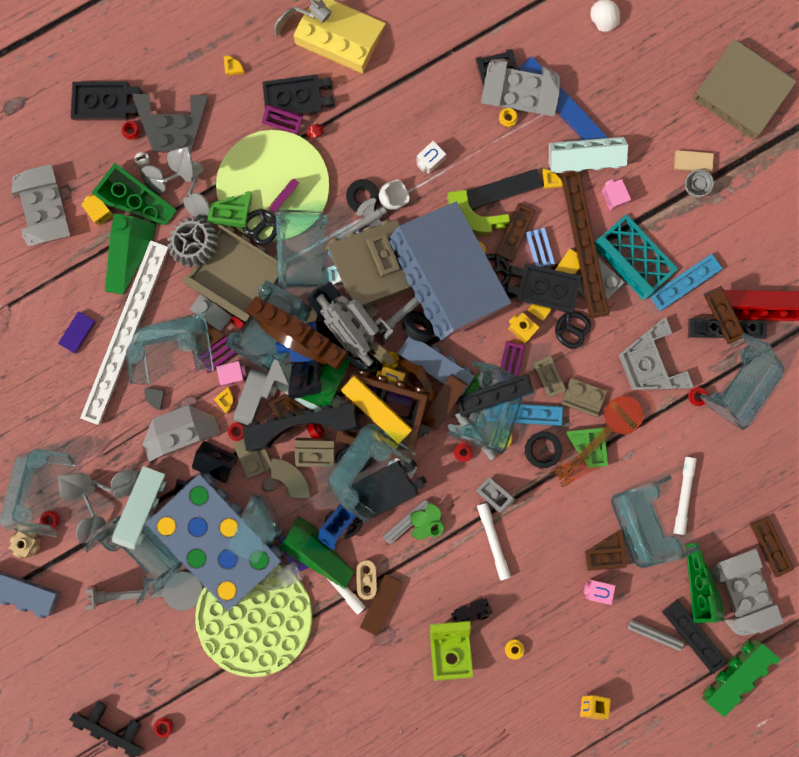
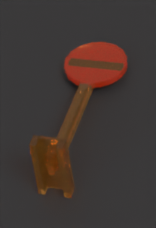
[549,396,643,487]

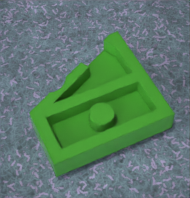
[207,191,252,227]
[566,428,608,468]

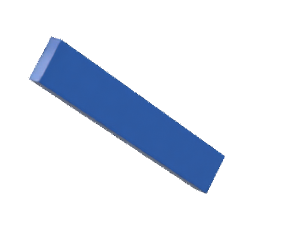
[518,56,608,140]

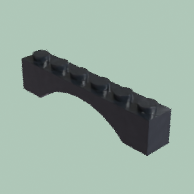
[242,401,362,452]

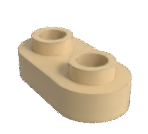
[356,560,377,600]

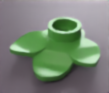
[410,503,444,540]

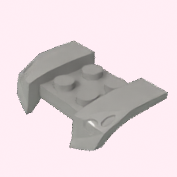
[481,59,560,116]
[12,164,70,246]
[710,549,784,636]

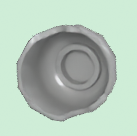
[684,169,714,199]

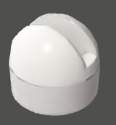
[135,152,151,168]

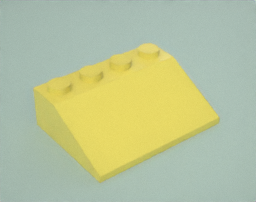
[294,0,386,74]

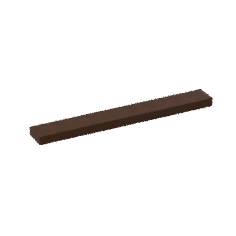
[561,171,610,319]

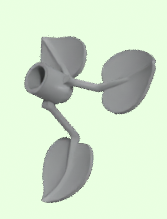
[274,0,332,38]
[140,146,210,221]
[58,470,140,544]

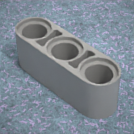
[233,368,268,426]

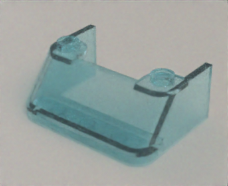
[126,315,214,385]
[700,333,784,430]
[448,361,523,454]
[328,424,416,524]
[0,449,75,537]
[611,475,699,568]
[227,493,283,564]
[85,515,183,605]

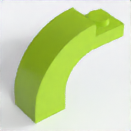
[447,190,510,236]

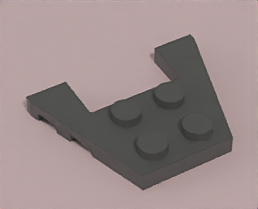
[133,94,207,153]

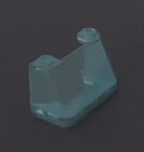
[276,209,329,289]
[225,280,312,372]

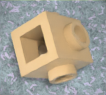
[9,529,42,559]

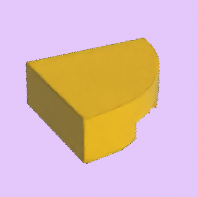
[224,56,245,76]
[542,169,563,189]
[214,387,234,414]

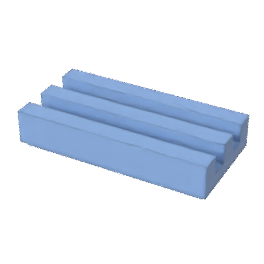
[526,227,555,267]

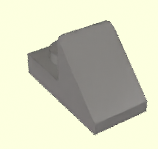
[189,294,232,332]
[260,359,289,399]
[476,477,515,514]

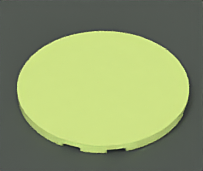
[216,130,330,242]
[195,564,312,677]

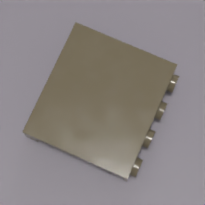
[692,39,797,141]
[325,220,413,308]
[182,224,285,324]

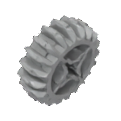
[167,216,219,268]

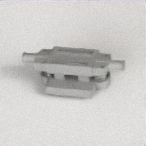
[316,295,379,366]

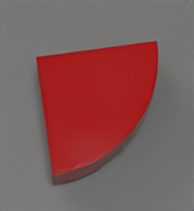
[229,315,248,331]

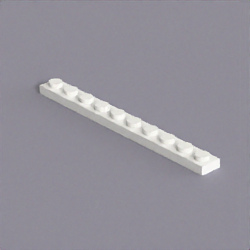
[80,241,169,425]

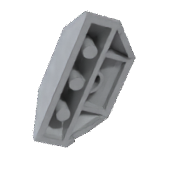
[143,405,221,462]

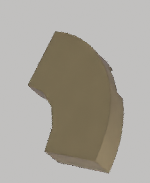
[271,458,310,498]

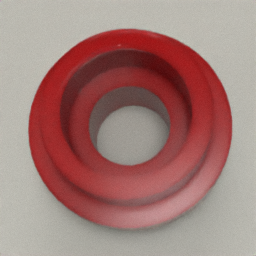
[121,121,141,140]
[306,123,325,139]
[688,387,708,406]
[228,422,246,441]
[307,424,324,438]
[454,443,473,462]
[40,511,60,530]
[154,717,174,738]

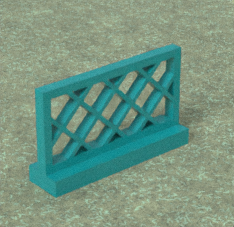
[595,214,678,301]

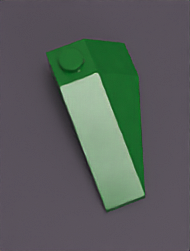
[92,163,177,225]
[105,213,156,295]
[301,358,351,407]
[279,516,354,589]
[685,543,725,623]

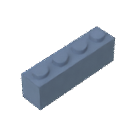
[398,337,475,396]
[0,571,61,618]

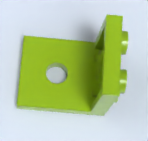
[430,621,473,681]

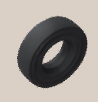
[346,179,380,212]
[402,311,435,342]

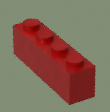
[724,290,799,321]

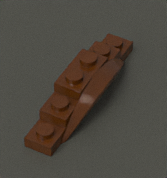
[245,296,348,370]

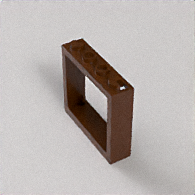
[336,370,430,462]

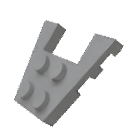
[618,318,694,391]

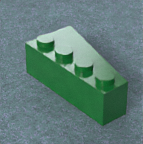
[701,639,781,718]

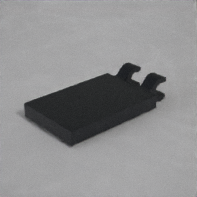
[262,74,335,120]
[71,81,143,120]
[505,263,582,314]
[349,459,427,520]

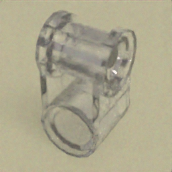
[264,561,304,591]

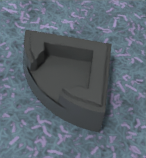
[144,388,165,410]

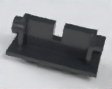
[451,598,492,625]

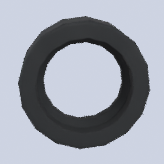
[525,432,562,468]

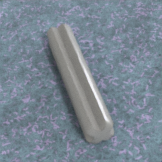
[383,500,429,544]
[628,619,684,651]

